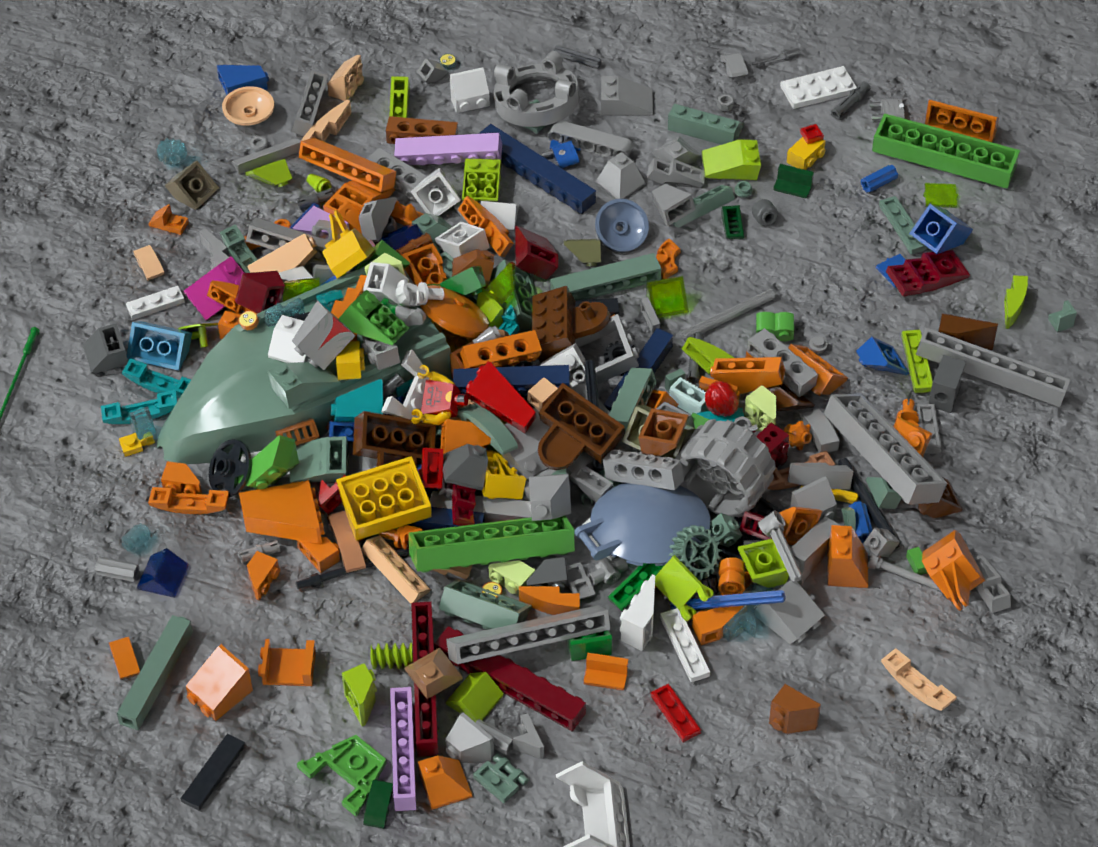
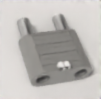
[869,99,905,120]

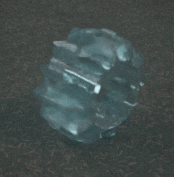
[157,138,187,166]

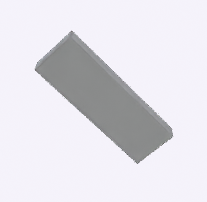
[915,404,942,454]

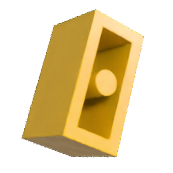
[786,137,826,170]
[336,341,365,380]

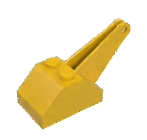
[322,210,374,279]

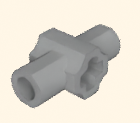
[587,558,628,586]

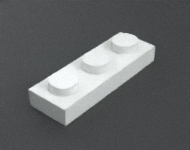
[126,286,185,320]

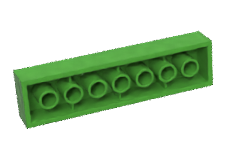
[872,113,1020,189]
[408,515,575,572]

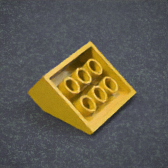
[336,456,431,541]

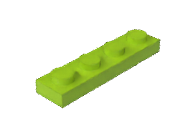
[901,330,933,393]

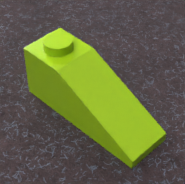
[389,76,410,118]

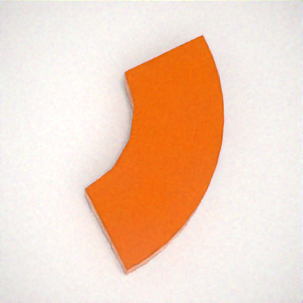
[656,238,681,280]

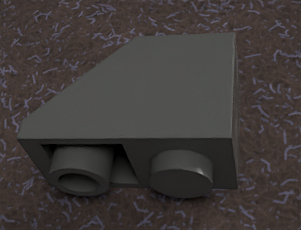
[527,557,569,590]

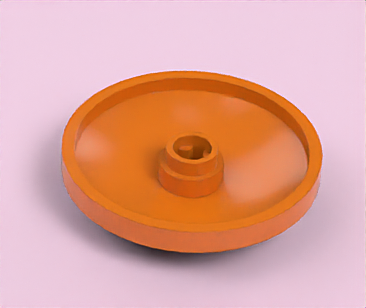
[420,285,489,338]

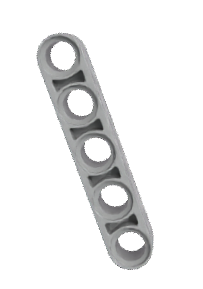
[548,120,634,159]

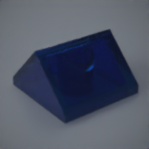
[137,548,189,598]

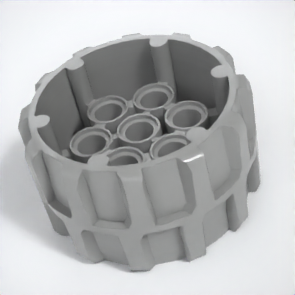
[675,419,775,518]

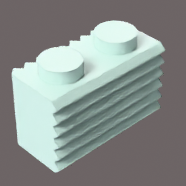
[669,377,709,414]

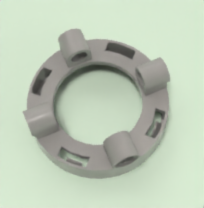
[494,51,579,127]

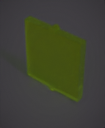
[923,183,958,208]

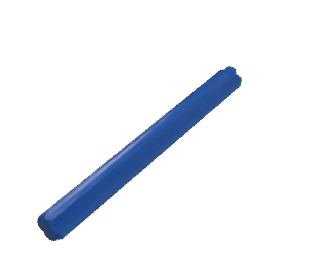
[670,590,786,610]

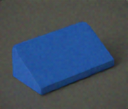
[329,422,354,442]

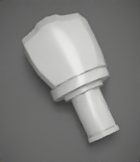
[395,279,444,307]

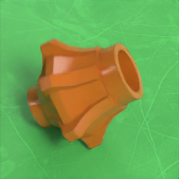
[784,421,812,450]

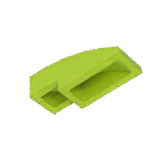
[1004,275,1028,329]
[682,337,734,374]

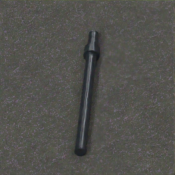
[295,547,409,589]

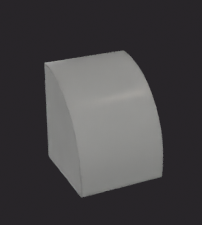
[417,58,448,83]

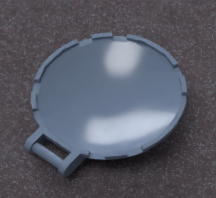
[574,483,710,566]

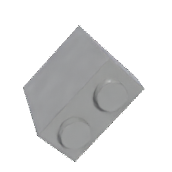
[752,580,825,644]

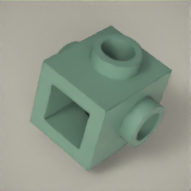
[710,513,742,548]

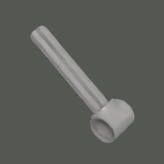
[758,511,802,582]

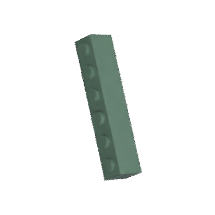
[550,253,661,301]

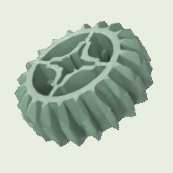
[669,525,722,580]

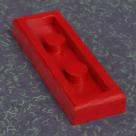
[651,683,701,742]

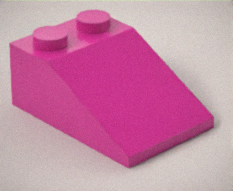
[184,256,244,321]

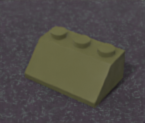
[622,404,695,459]

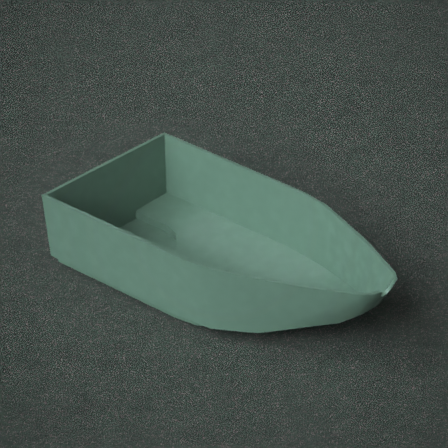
[156,267,453,464]

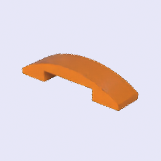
[148,487,229,514]

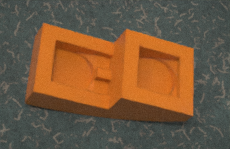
[109,636,140,680]

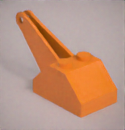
[922,530,985,611]

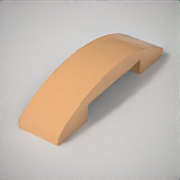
[881,648,957,711]

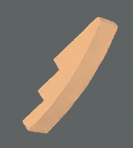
[301,100,351,142]

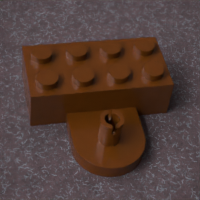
[532,286,610,363]
[538,383,625,470]
[353,411,436,467]

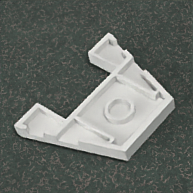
[381,350,429,419]

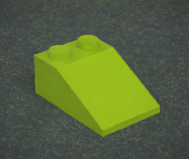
[702,139,761,180]

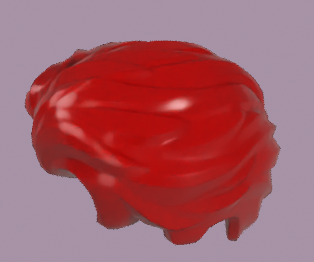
[705,381,738,417]

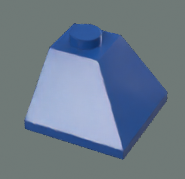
[856,337,909,376]

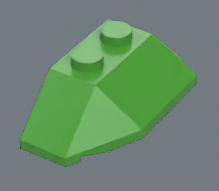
[237,435,299,490]

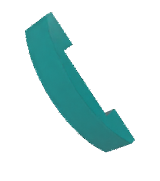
[122,358,191,398]
[101,390,178,424]

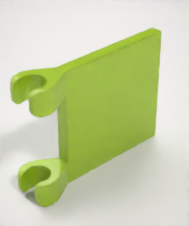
[655,555,714,621]

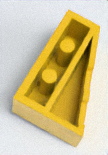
[481,450,526,499]

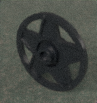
[209,439,252,497]

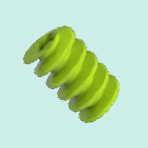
[371,642,413,670]

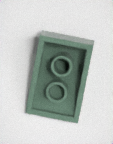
[268,362,341,409]

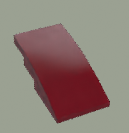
[886,250,970,296]

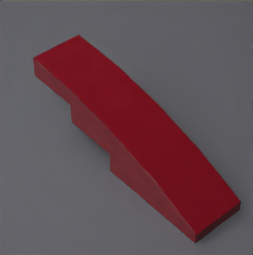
[452,484,476,526]

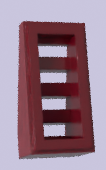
[739,511,772,540]

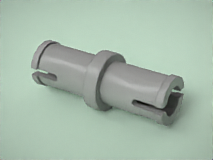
[238,540,280,563]

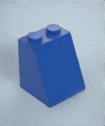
[909,204,973,254]

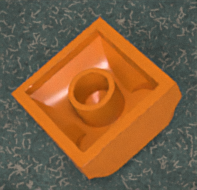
[893,417,933,457]

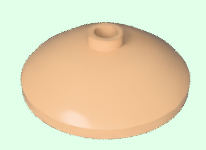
[222,87,274,126]

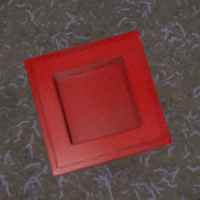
[800,124,824,144]

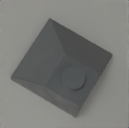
[443,444,488,490]

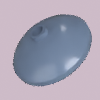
[595,199,649,252]

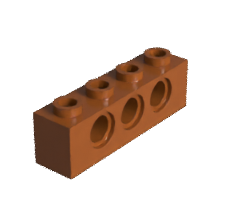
[386,116,458,144]

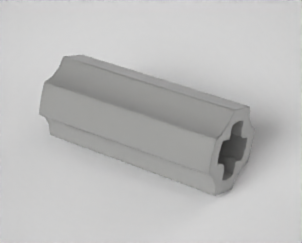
[95,557,140,582]
[476,719,514,755]

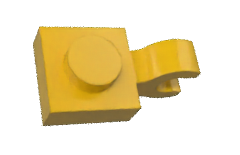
[119,430,155,457]

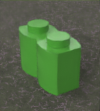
[756,312,794,342]

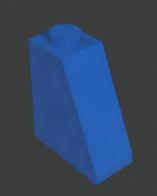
[217,65,269,95]

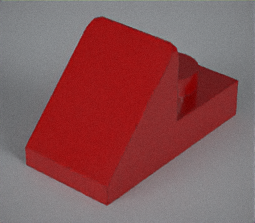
[418,448,444,489]
[318,475,346,515]

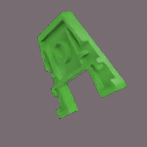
[297,735,386,817]

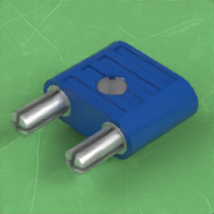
[541,141,579,168]

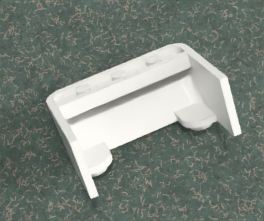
[556,761,630,847]

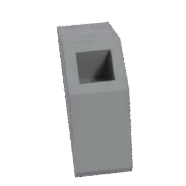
[359,197,397,243]

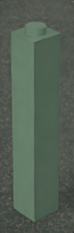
[117,615,193,731]

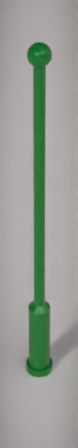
[0,327,40,420]

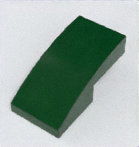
[363,780,393,829]

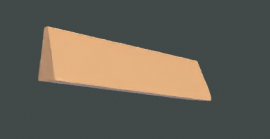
[361,535,431,604]

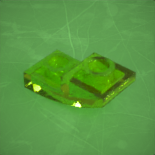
[282,278,320,301]

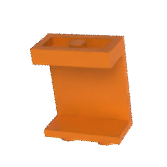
[258,639,316,686]

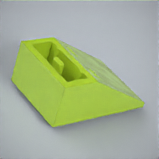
[462,159,501,201]

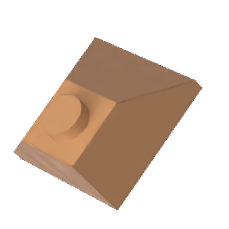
[405,648,462,699]

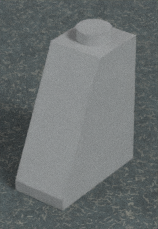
[652,184,695,226]

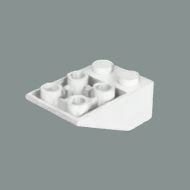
[620,574,655,651]

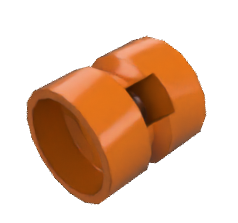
[719,558,745,595]

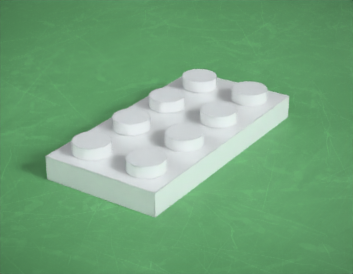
[780,66,857,109]

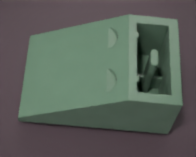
[290,436,349,483]

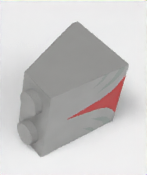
[292,301,355,370]

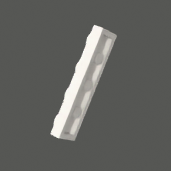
[660,608,710,682]

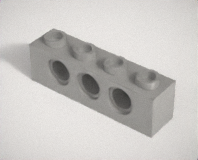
[291,70,328,136]
[366,148,427,203]
[747,328,818,397]
[603,449,684,490]

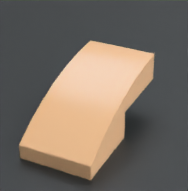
[133,245,164,281]

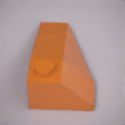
[402,243,447,286]

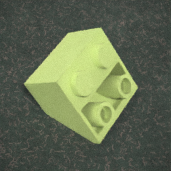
[744,385,776,440]

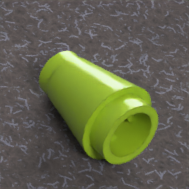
[306,174,332,193]

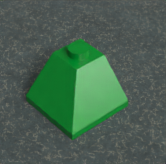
[440,265,486,296]

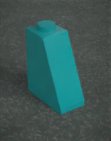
[331,379,383,422]

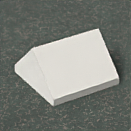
[481,201,519,232]

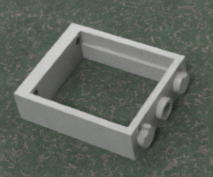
[576,314,639,385]

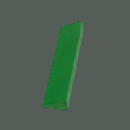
[608,563,665,611]

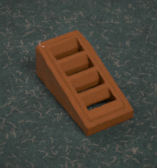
[275,418,320,445]

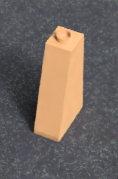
[247,233,317,273]

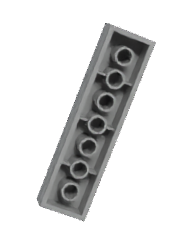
[824,393,947,505]

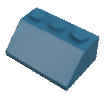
[127,321,192,370]

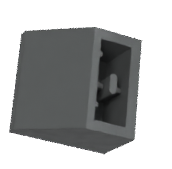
[83,323,128,374]

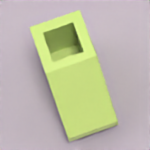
[488,560,535,596]

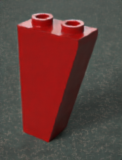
[466,361,536,434]

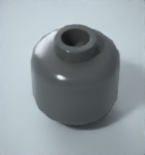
[752,199,778,226]

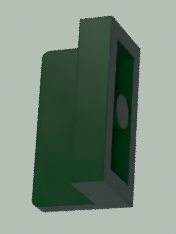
[773,164,814,199]

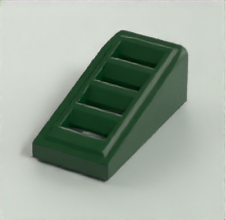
[721,205,744,239]

